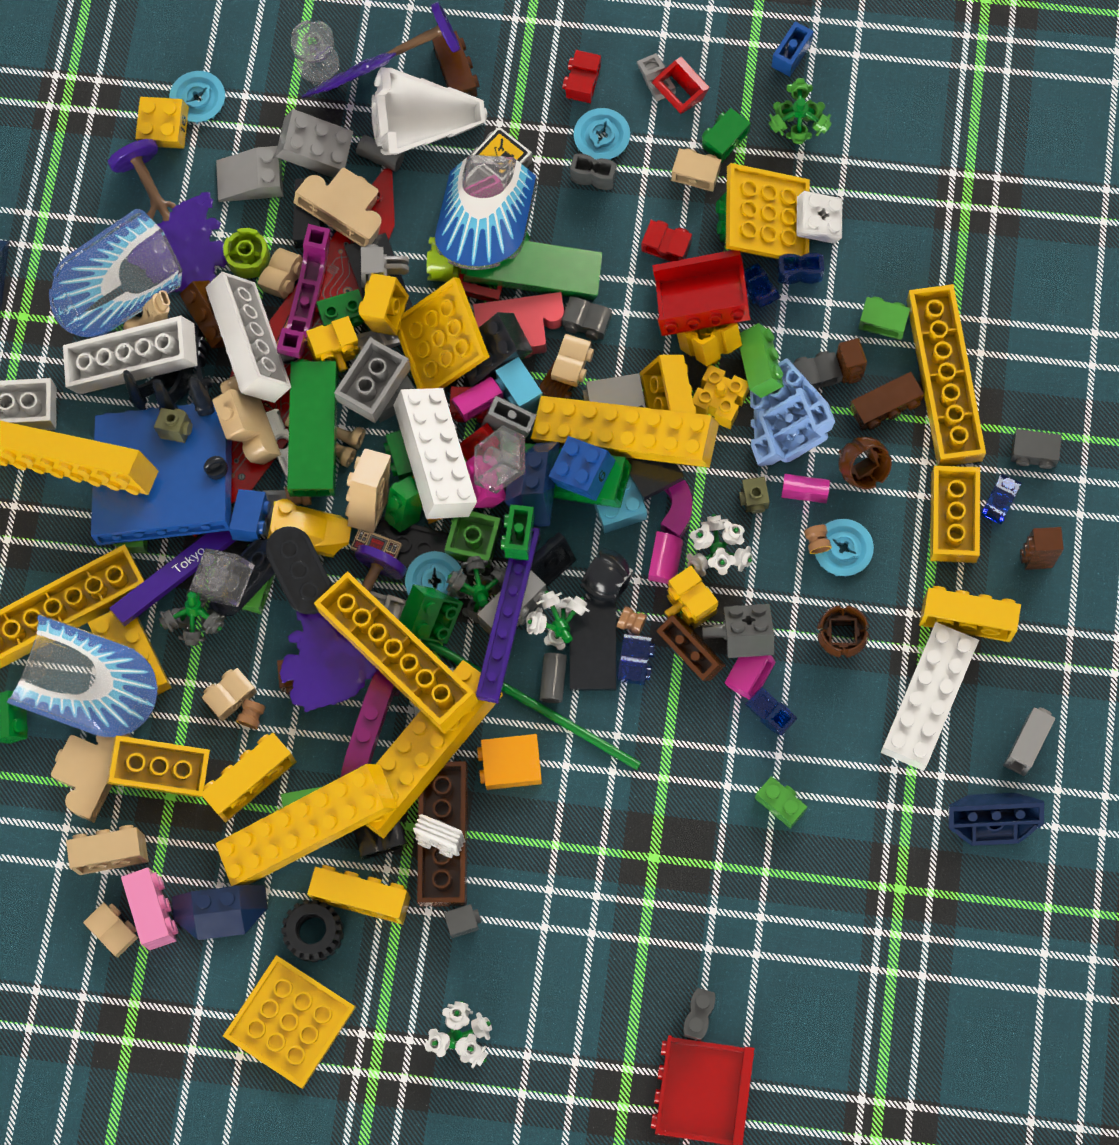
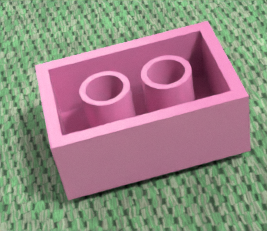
[121,868,178,950]

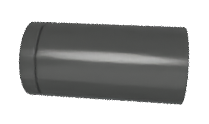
[356,135,405,172]
[539,653,567,703]

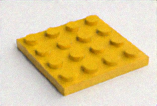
[726,163,810,264]
[397,277,489,389]
[223,955,356,1089]

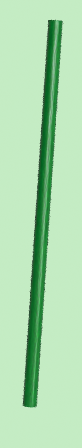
[421,639,642,770]

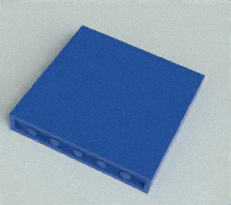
[91,401,232,545]

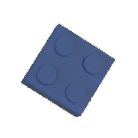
[548,436,616,501]

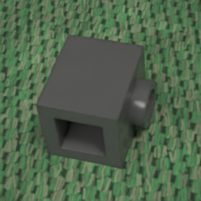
[444,904,482,938]

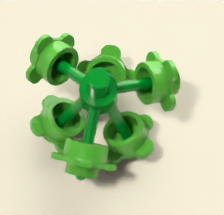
[769,78,832,144]

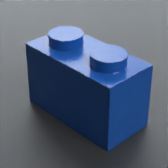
[772,21,814,77]
[229,489,271,542]

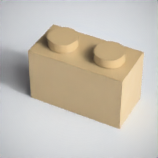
[671,148,721,192]

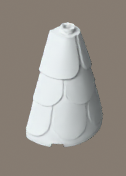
[371,67,487,155]

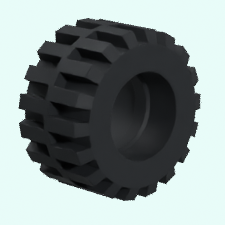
[281,899,344,962]

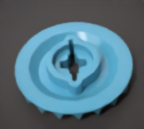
[169,71,226,124]
[574,108,630,160]
[815,519,874,577]
[405,551,463,599]

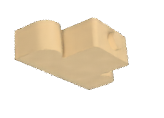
[294,168,381,247]
[212,375,281,465]
[51,734,133,823]

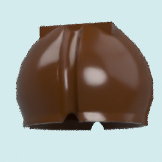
[838,437,892,489]
[817,605,870,658]

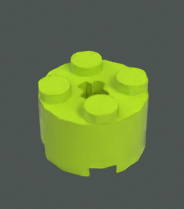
[223,228,270,279]
[427,237,461,282]

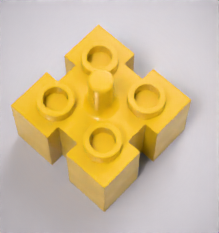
[306,316,359,372]
[677,323,742,366]
[692,365,749,429]
[664,566,718,629]

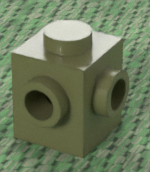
[154,408,193,443]
[739,476,770,514]

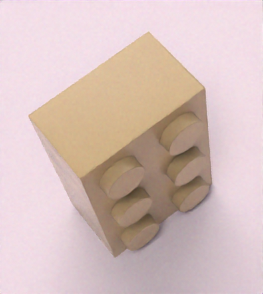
[345,449,391,533]
[66,825,149,875]

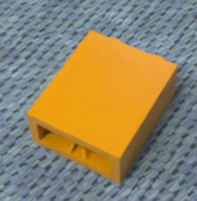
[477,734,542,790]

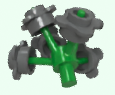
[446,556,506,623]
[159,582,225,646]

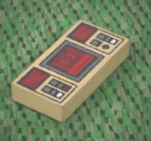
[351,529,402,559]

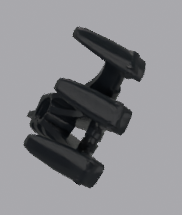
[123,325,215,416]

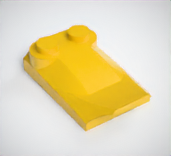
[267,499,351,558]

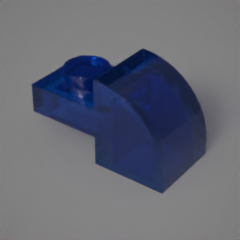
[744,263,780,308]
[981,473,1022,524]
[745,687,798,735]

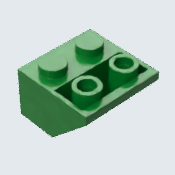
[399,584,463,644]

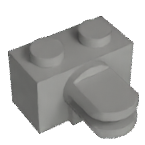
[361,244,409,288]

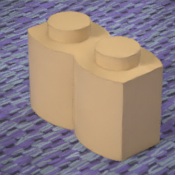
[257,248,303,299]
[551,334,594,387]
[202,668,257,721]
[83,902,139,957]

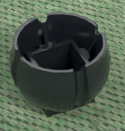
[580,548,634,604]

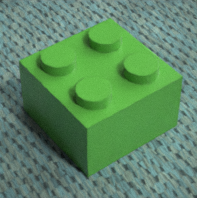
[445,511,502,568]

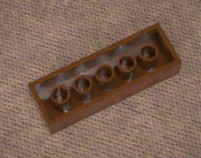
[417,761,468,907]

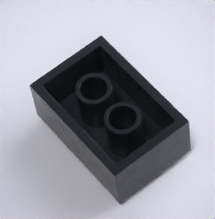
[465,312,533,387]

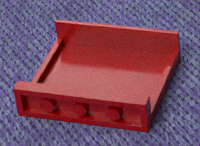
[652,250,751,336]
[651,1035,755,1145]

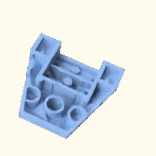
[750,358,835,466]

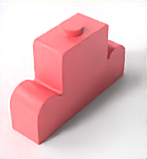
[473,292,564,358]

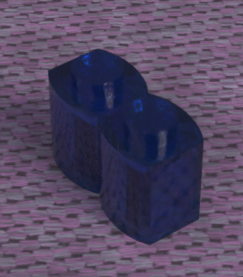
[777,253,824,284]
[617,633,655,685]

